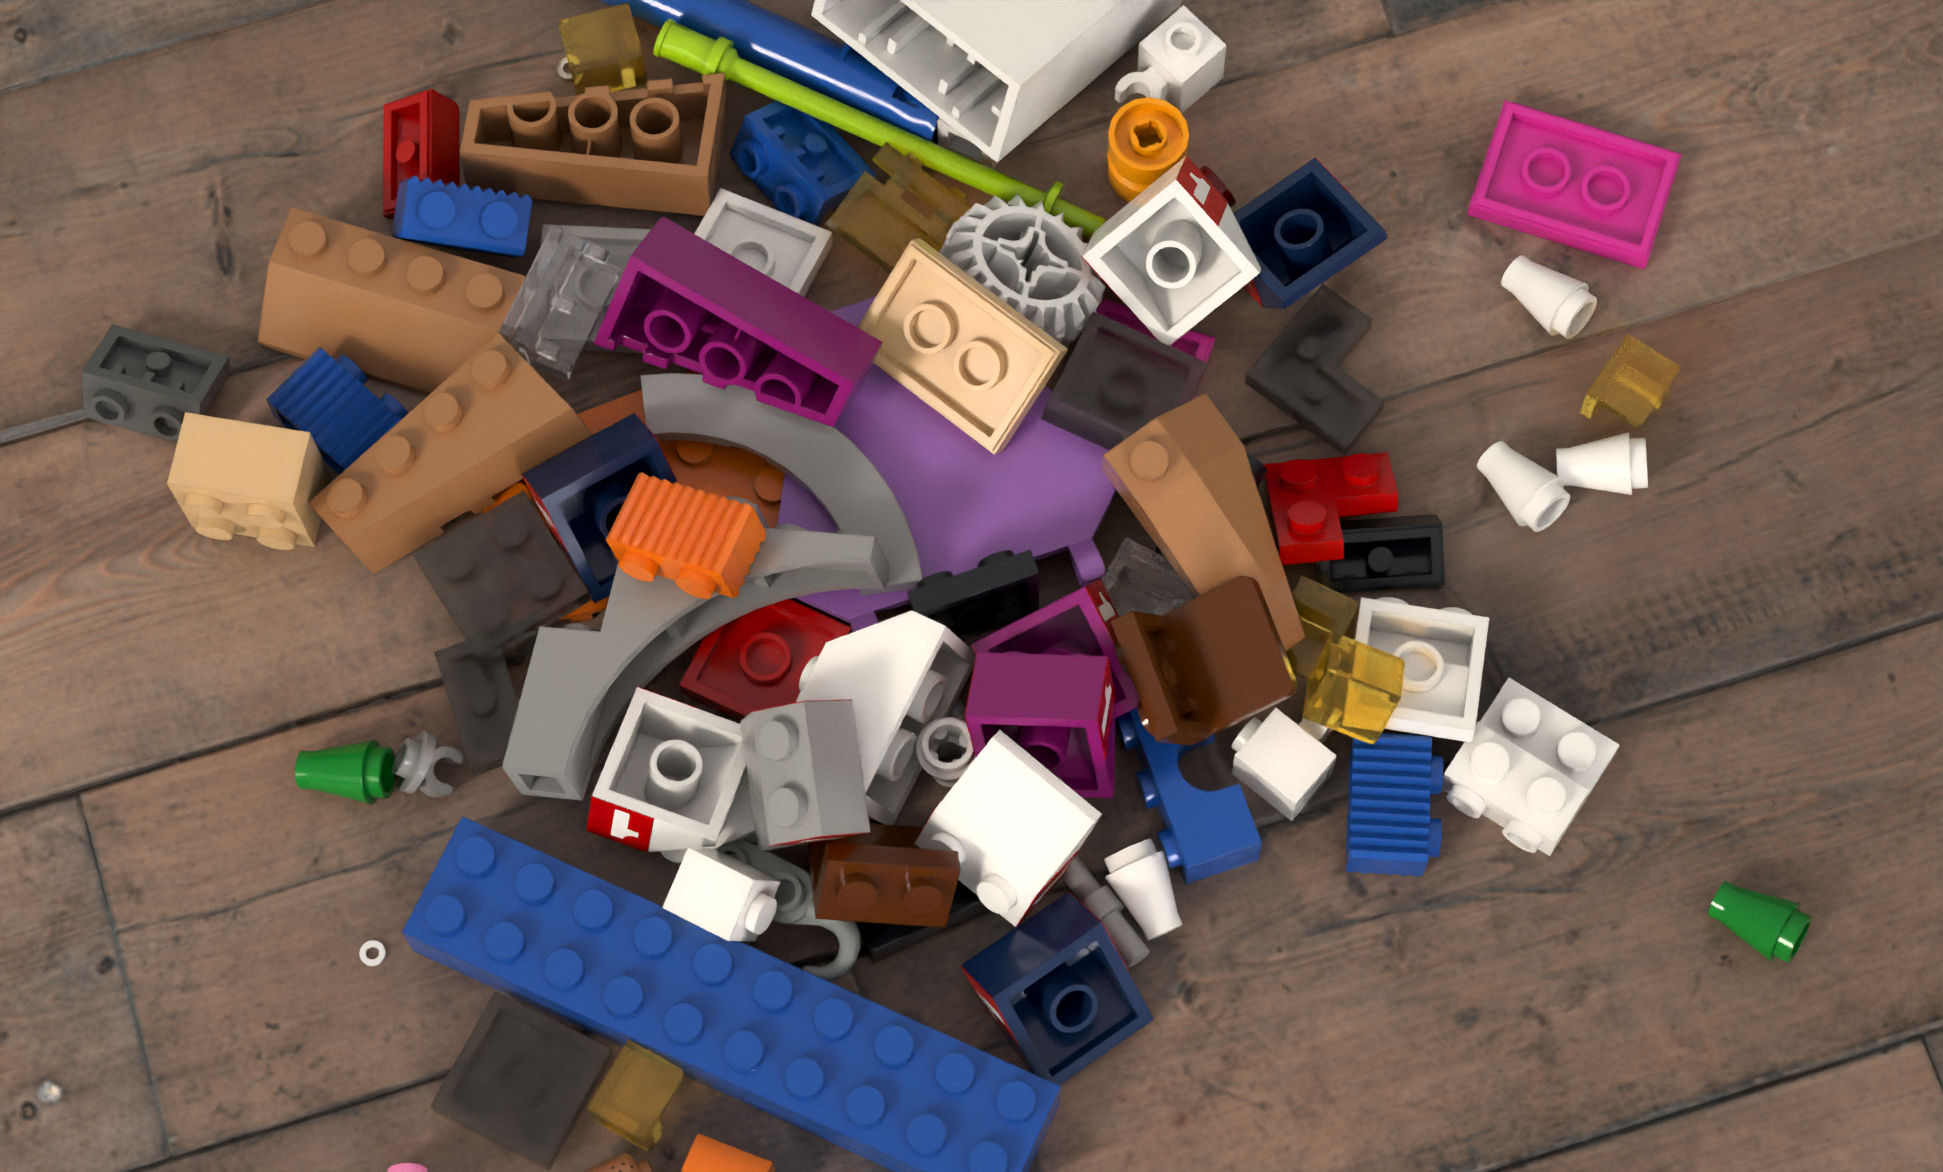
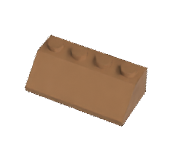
[258,207,534,396]

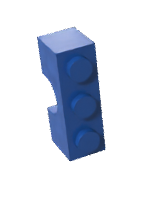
[1115,708,1262,885]

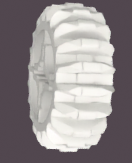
[939,195,1106,346]

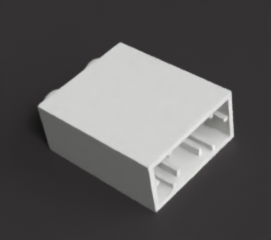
[811,0,1182,163]

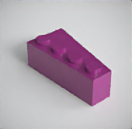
[593,216,883,427]

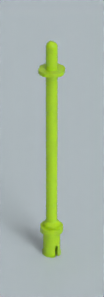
[653,18,1107,238]

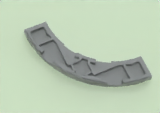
[640,373,923,596]

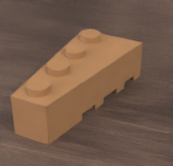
[460,73,728,216]
[308,333,593,574]

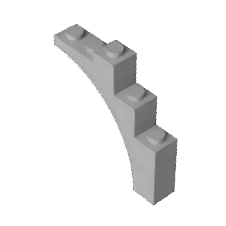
[502,496,890,801]

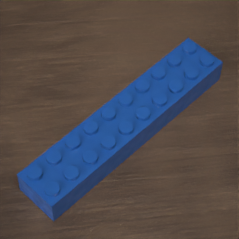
[402,816,1061,1172]

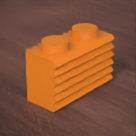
[606,472,766,599]

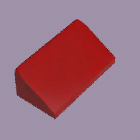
[383,89,460,219]

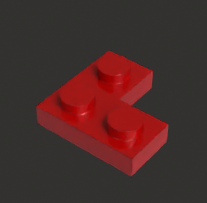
[1263,452,1398,565]

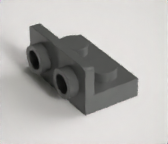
[81,324,230,443]

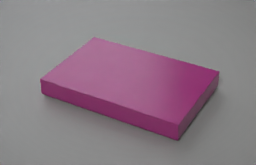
[1467,100,1682,270]

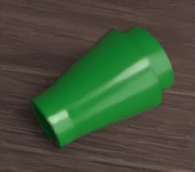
[295,740,396,805]
[1708,881,1812,964]

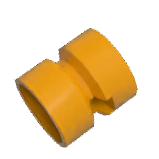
[1107,97,1189,203]

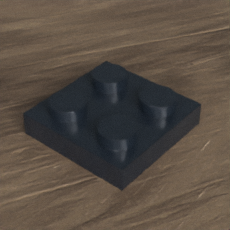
[907,550,1039,640]

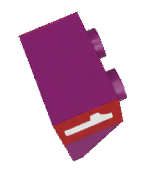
[970,578,1140,718]
[965,651,1116,798]

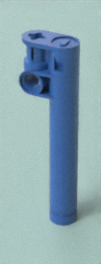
[598,0,939,145]

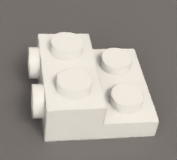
[1342,597,1489,743]
[1442,678,1620,856]

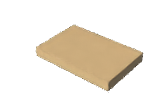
[857,238,1068,455]

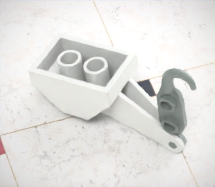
[660,610,976,981]

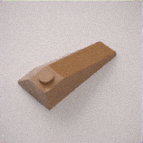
[1101,393,1305,652]

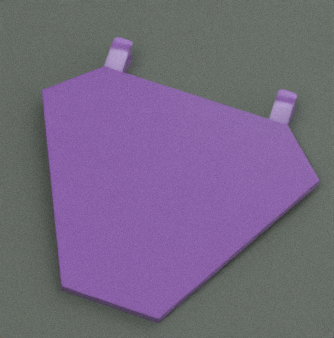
[777,297,1117,632]

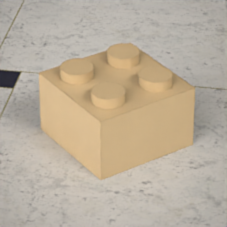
[167,412,331,550]

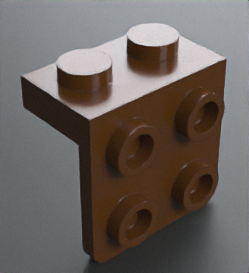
[1111,576,1297,745]
[807,823,961,927]

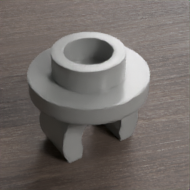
[392,730,464,798]

